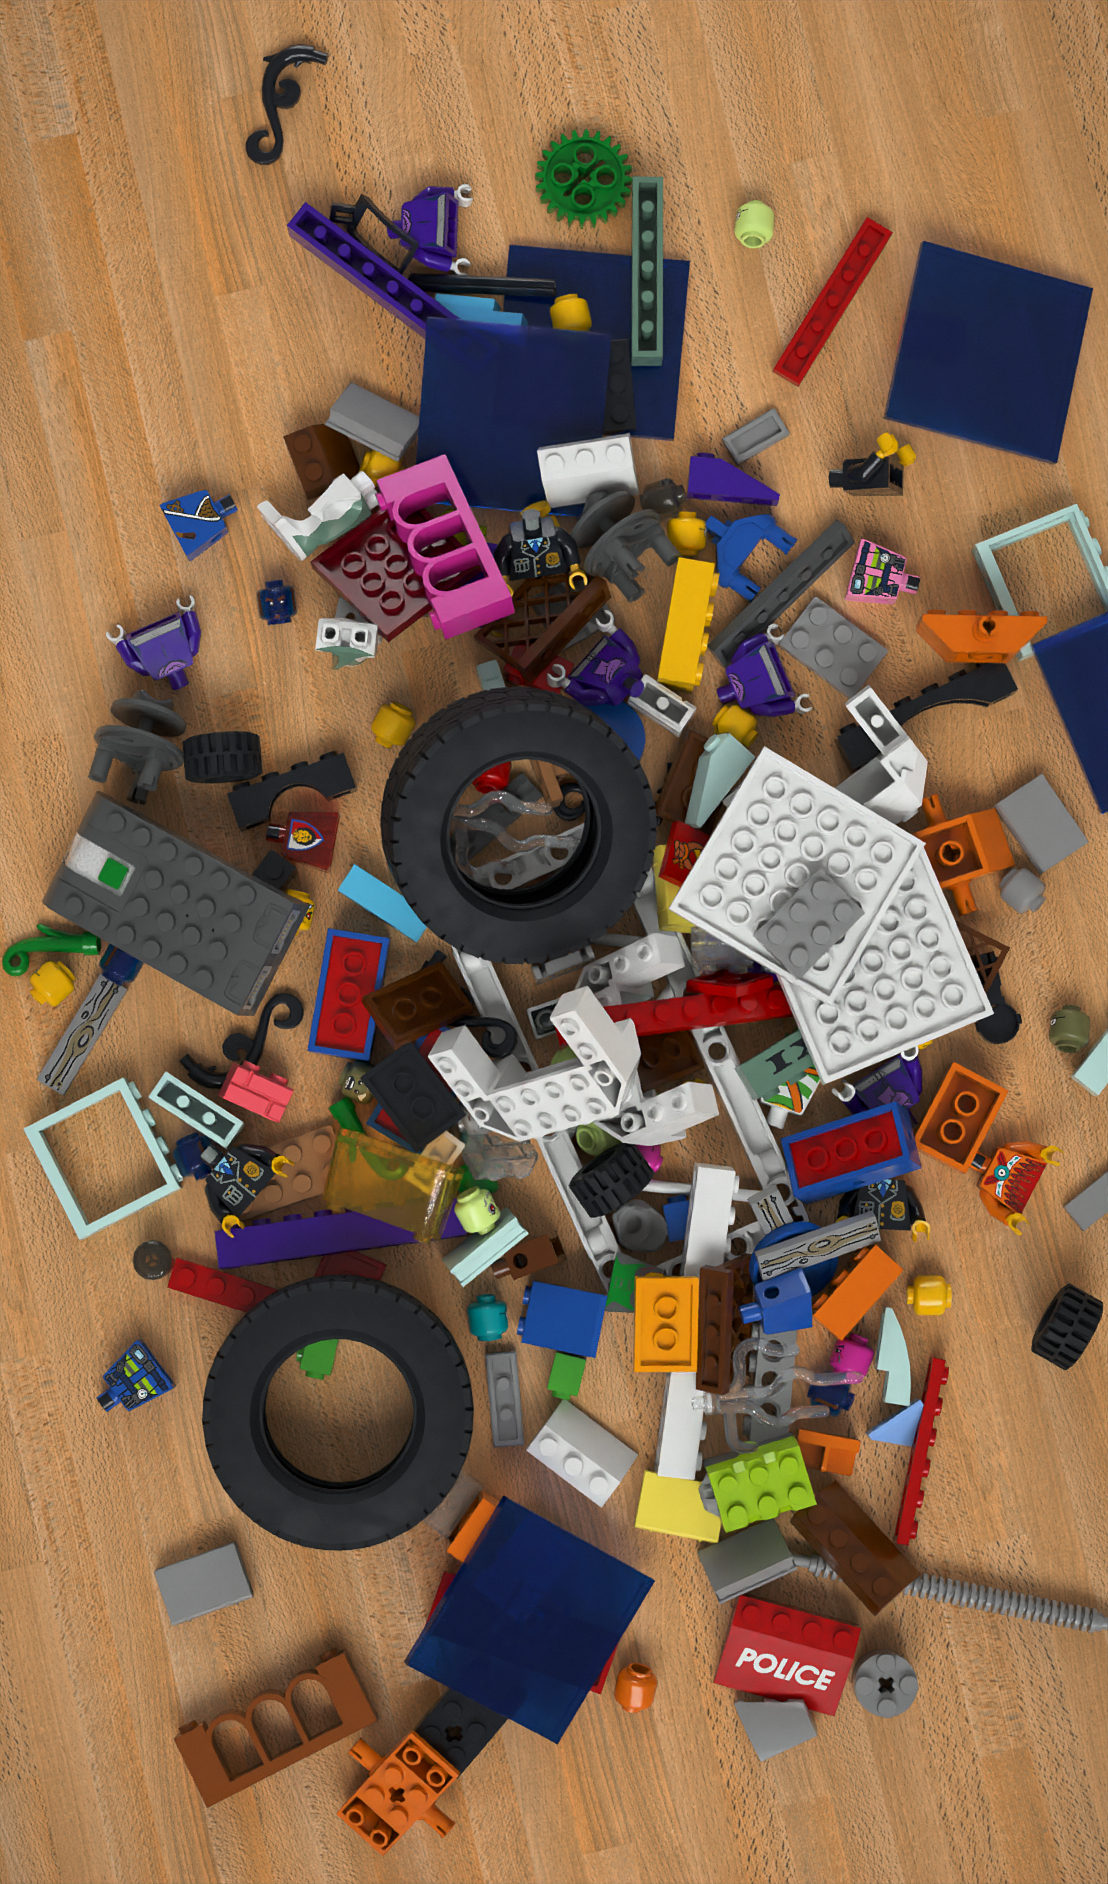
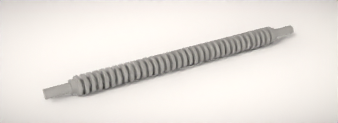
[790,1552,1108,1633]

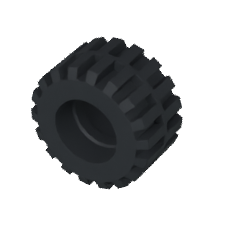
[182,731,263,783]
[568,1142,654,1218]
[1031,1283,1103,1370]

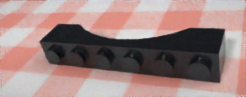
[834,663,1018,773]

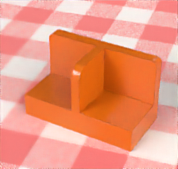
[795,1427,861,1476]

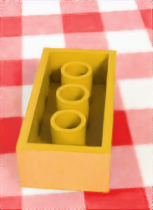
[657,557,719,694]

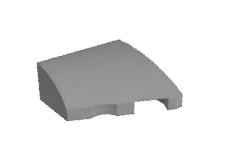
[734,1699,817,1762]

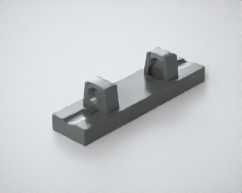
[449,773,543,869]

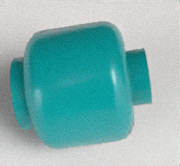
[467,1294,508,1341]

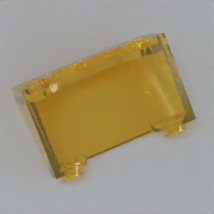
[322,1127,465,1244]

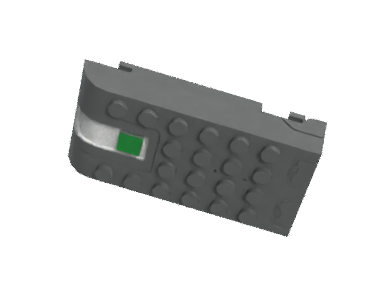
[42,791,310,1016]

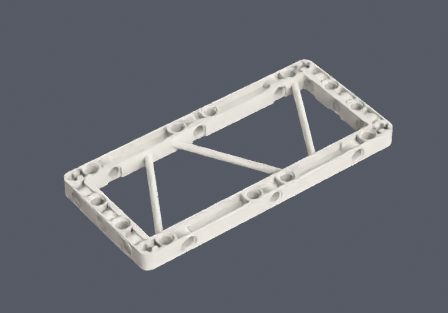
[451,823,809,1293]

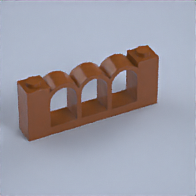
[174,1648,379,1808]

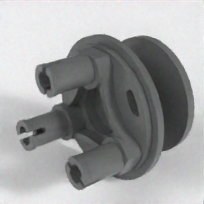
[571,491,681,603]
[88,690,187,805]

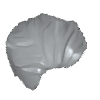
[612,1199,668,1252]

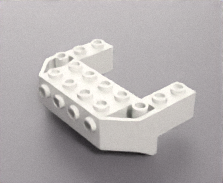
[722,685,928,825]
[574,933,719,1146]
[428,986,641,1142]

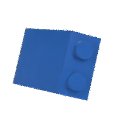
[516,1280,607,1358]

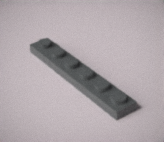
[707,519,855,669]

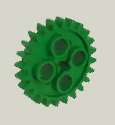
[535,129,632,229]

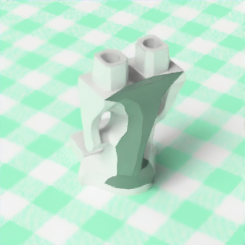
[257,471,378,562]
[315,596,382,670]

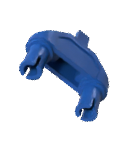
[706,514,798,603]

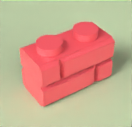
[218,1060,294,1123]

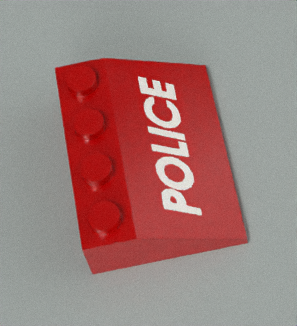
[713,1593,862,1716]

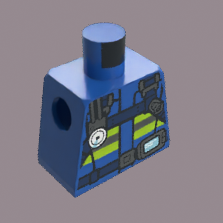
[96,1339,176,1412]

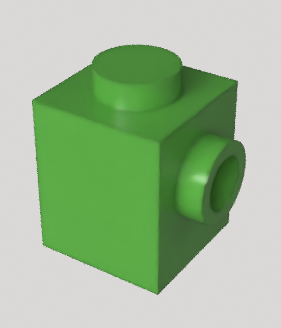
[296,1339,339,1380]

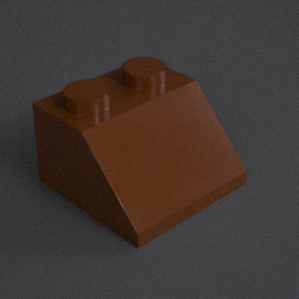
[283,424,360,500]

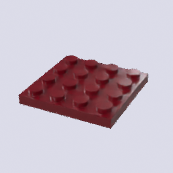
[311,508,481,643]

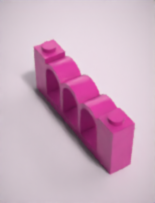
[375,454,515,640]

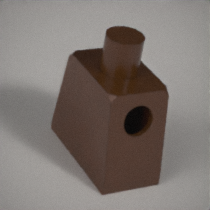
[491,1230,567,1280]

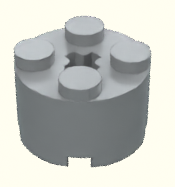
[852,1649,918,1718]

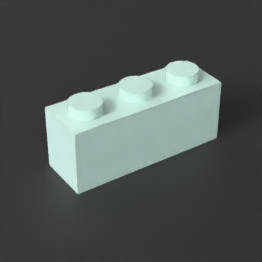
[148,1071,246,1151]

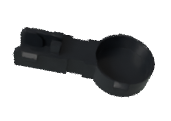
[971,951,1022,1045]

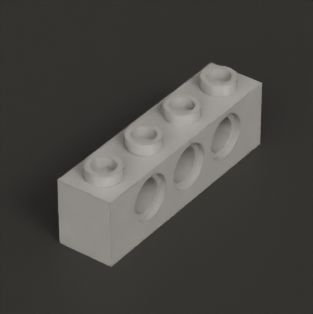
[743,1320,797,1443]

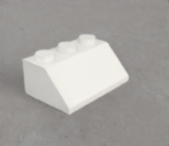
[537,433,639,508]
[526,1399,638,1508]

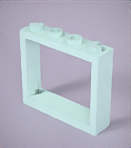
[972,504,1108,662]
[24,1077,184,1240]

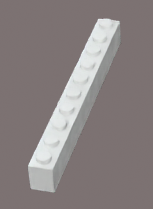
[654,1162,739,1480]

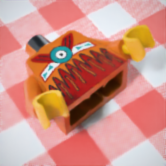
[969,1141,1064,1236]

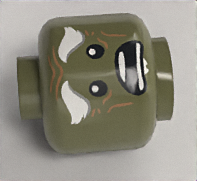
[338,1060,375,1105]

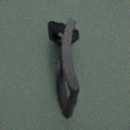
[329,194,419,275]

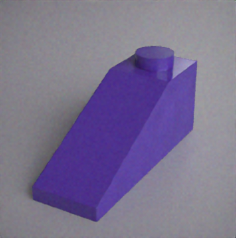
[686,453,780,506]

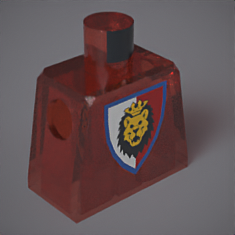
[266,812,340,873]

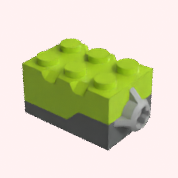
[698,1432,816,1533]

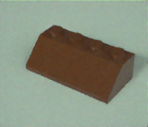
[790,1480,921,1616]

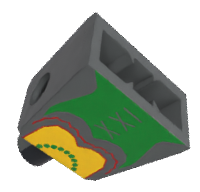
[605,1252,664,1313]

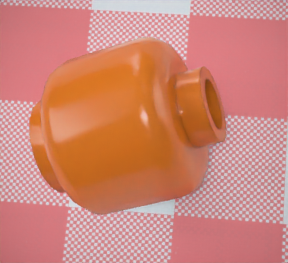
[614,1663,658,1713]

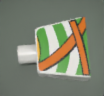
[759,1066,821,1129]

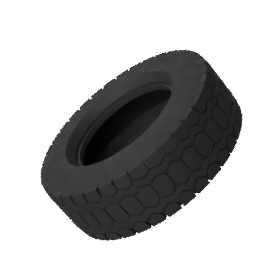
[380,686,657,964]
[202,1274,474,1551]

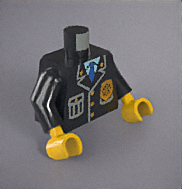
[828,432,916,496]
[494,509,587,596]
[199,1143,294,1238]
[836,1178,931,1242]

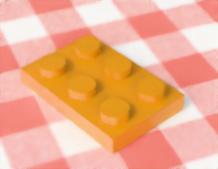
[633,1276,699,1372]

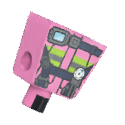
[845,539,921,604]

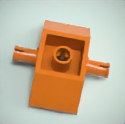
[916,609,1047,663]
[911,794,1016,916]
[336,1730,460,1856]

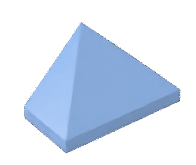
[865,1398,924,1447]

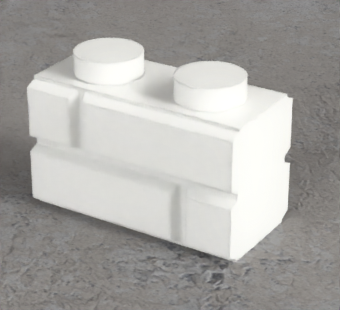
[628,674,697,738]

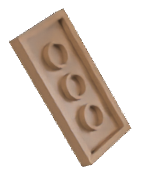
[234,1125,352,1222]

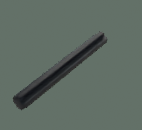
[408,273,557,297]

